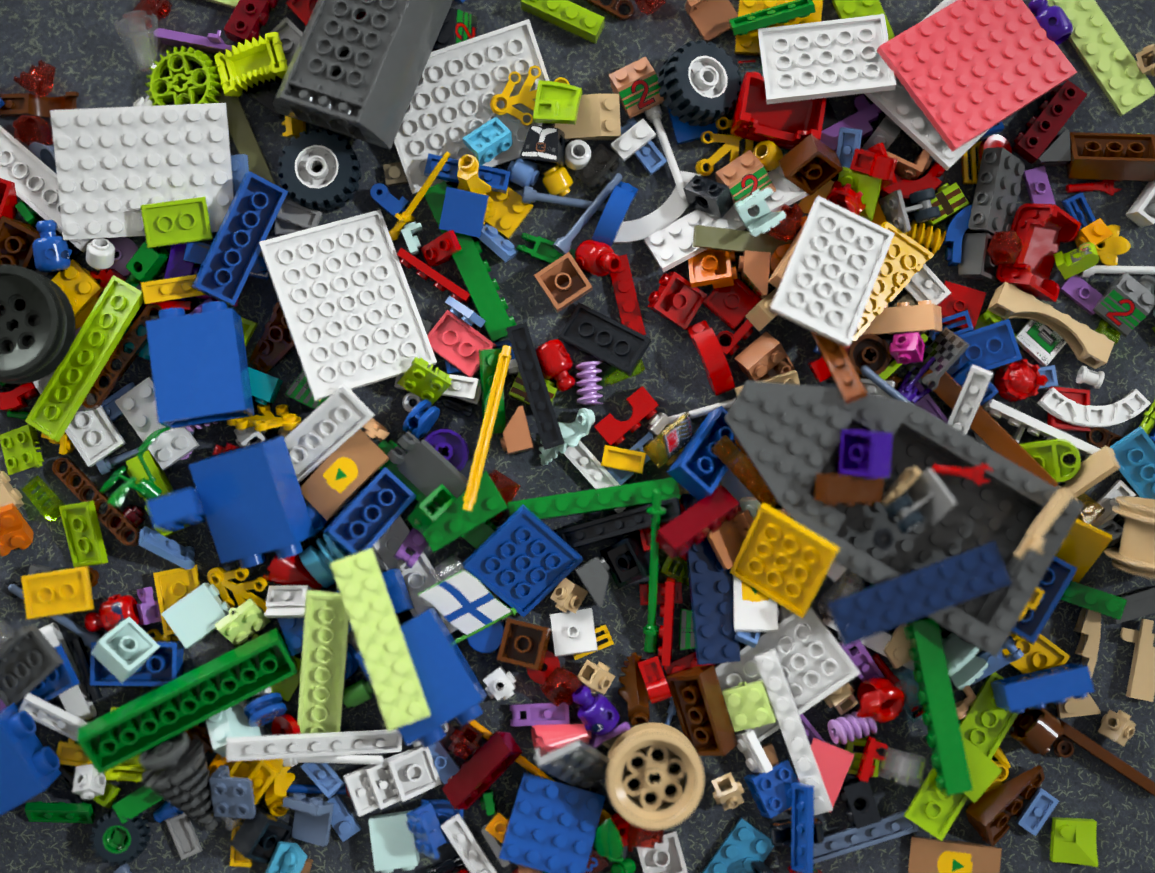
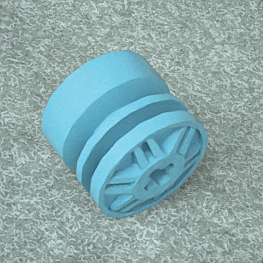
[299,534,349,588]

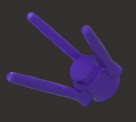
[896,357,935,404]

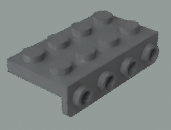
[968,147,1025,242]
[0,624,64,706]
[534,739,610,789]

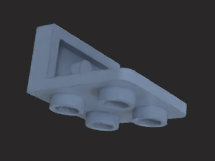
[209,765,256,819]
[283,793,334,846]

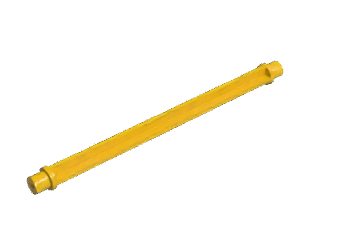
[463,345,512,512]

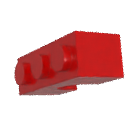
[594,386,658,447]

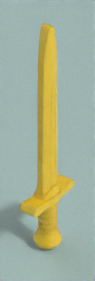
[389,151,451,241]

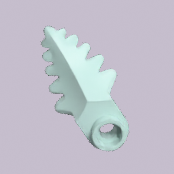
[539,408,595,466]

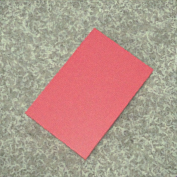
[427,310,497,378]
[797,737,854,813]

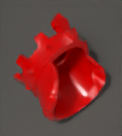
[826,181,866,216]
[994,359,1048,402]

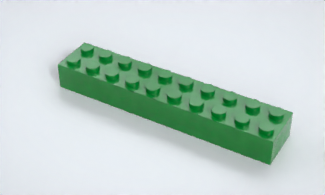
[77,628,298,774]

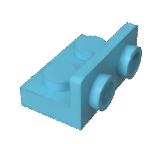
[463,117,513,166]
[265,841,308,873]

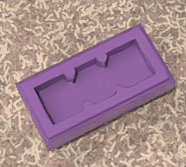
[1023,166,1056,205]
[1060,274,1103,315]

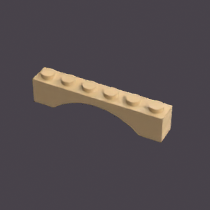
[987,282,1115,369]

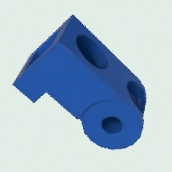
[370,183,410,221]

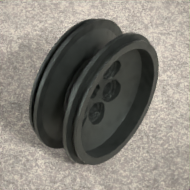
[0,265,76,384]

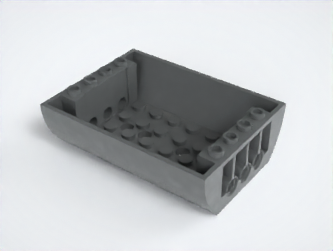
[273,0,453,150]

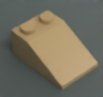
[554,94,621,140]

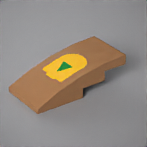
[300,429,389,521]
[908,835,1002,873]

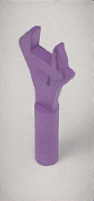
[589,722,630,749]

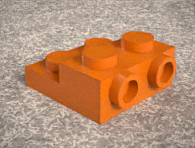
[688,249,738,289]
[0,503,34,557]

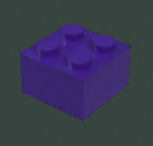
[839,429,893,478]

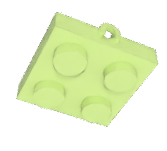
[215,598,271,647]
[722,680,777,732]

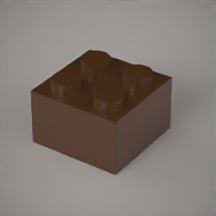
[779,134,843,196]
[497,618,552,671]

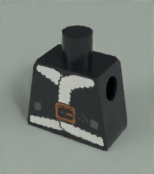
[520,123,565,167]

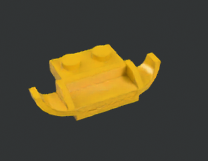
[229,758,283,805]

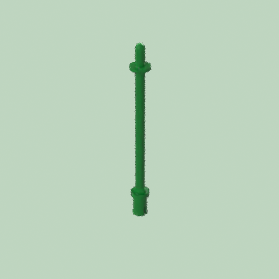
[643,489,666,653]

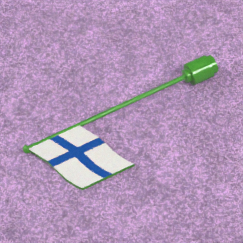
[343,569,517,708]

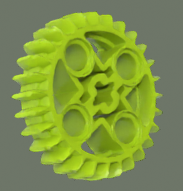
[145,46,222,106]

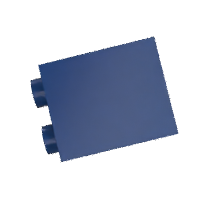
[146,301,254,429]
[189,436,315,569]
[354,607,487,749]
[0,703,61,815]

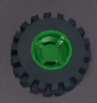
[90,809,151,866]

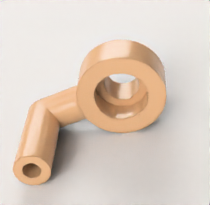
[955,685,976,720]

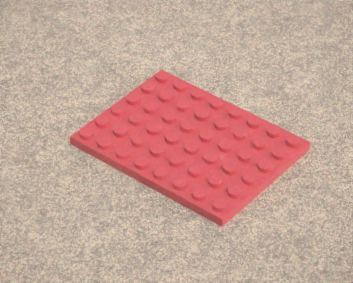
[876,0,1077,152]

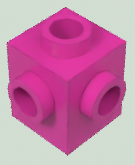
[889,332,925,364]

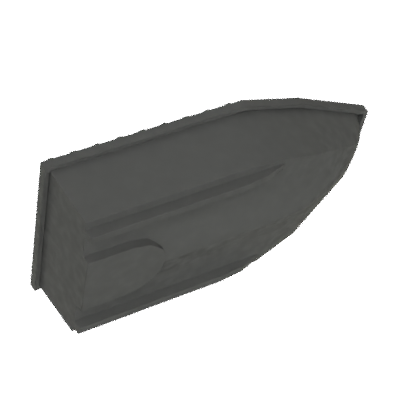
[724,381,1084,657]

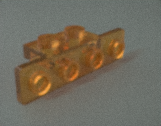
[712,435,778,508]

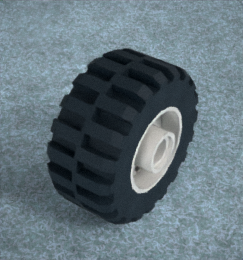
[658,40,741,127]
[277,128,362,213]

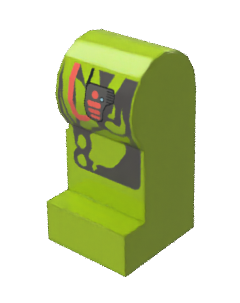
[1054,242,1099,280]

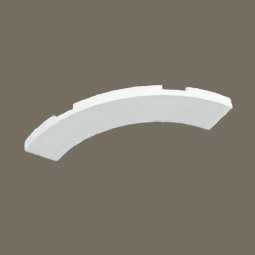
[614,171,701,244]
[1037,387,1151,428]

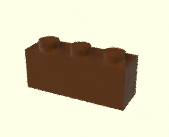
[814,473,884,506]

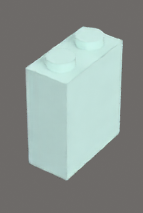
[162,582,231,649]
[368,810,420,873]

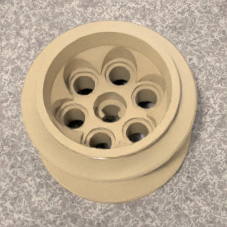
[1104,496,1155,579]
[605,722,704,830]

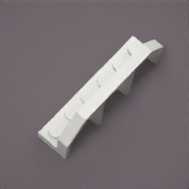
[974,399,1100,489]

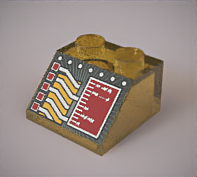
[643,411,694,468]

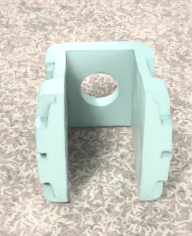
[733,188,786,236]
[942,632,988,690]

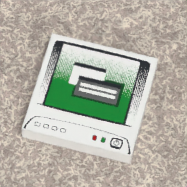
[1015,320,1067,367]

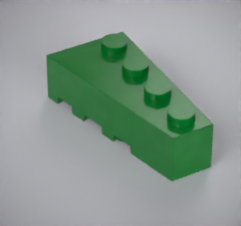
[422,471,508,552]

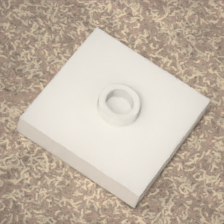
[550,608,598,657]

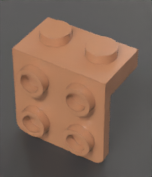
[685,0,738,42]
[886,149,933,180]
[707,510,754,570]

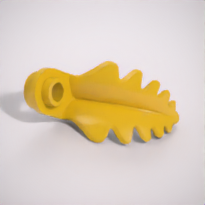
[457,154,493,225]
[265,765,295,817]

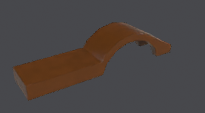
[0,91,79,118]

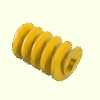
[904,218,946,254]

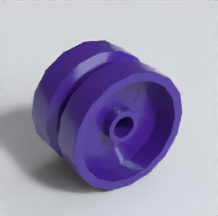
[425,429,469,471]

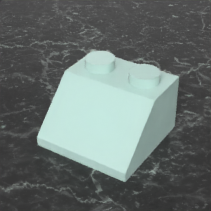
[91,617,160,683]
[206,701,262,757]

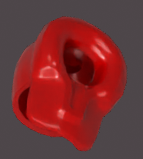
[857,677,906,723]

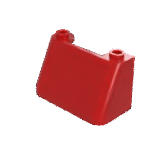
[730,72,827,150]
[996,203,1081,302]

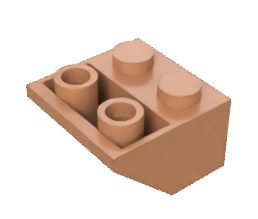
[734,332,795,381]

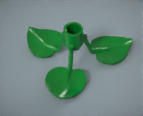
[99,427,171,507]
[593,818,636,873]

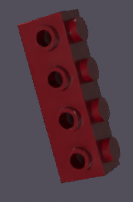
[223,0,278,45]
[1012,80,1088,164]
[655,485,740,559]
[442,731,523,809]

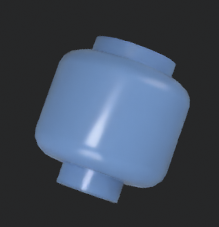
[507,158,540,187]

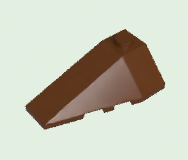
[0,216,40,309]
[249,301,296,374]
[965,765,1045,847]

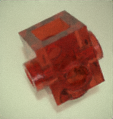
[987,230,1023,265]
[448,723,483,760]

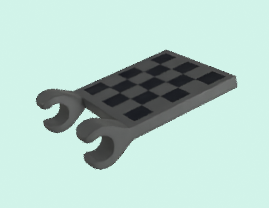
[906,327,970,390]

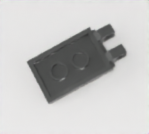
[387,431,468,507]

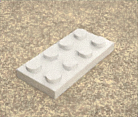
[114,377,200,470]

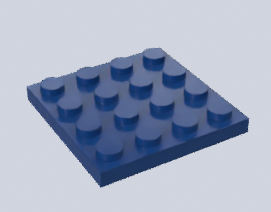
[463,505,583,618]
[499,772,606,873]

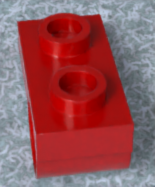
[850,148,898,180]
[421,230,462,267]
[717,319,753,356]
[637,656,672,704]

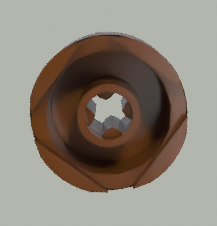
[848,334,892,378]
[1010,707,1064,755]

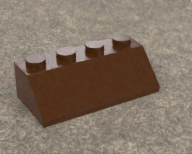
[1067,132,1155,181]
[666,665,738,756]

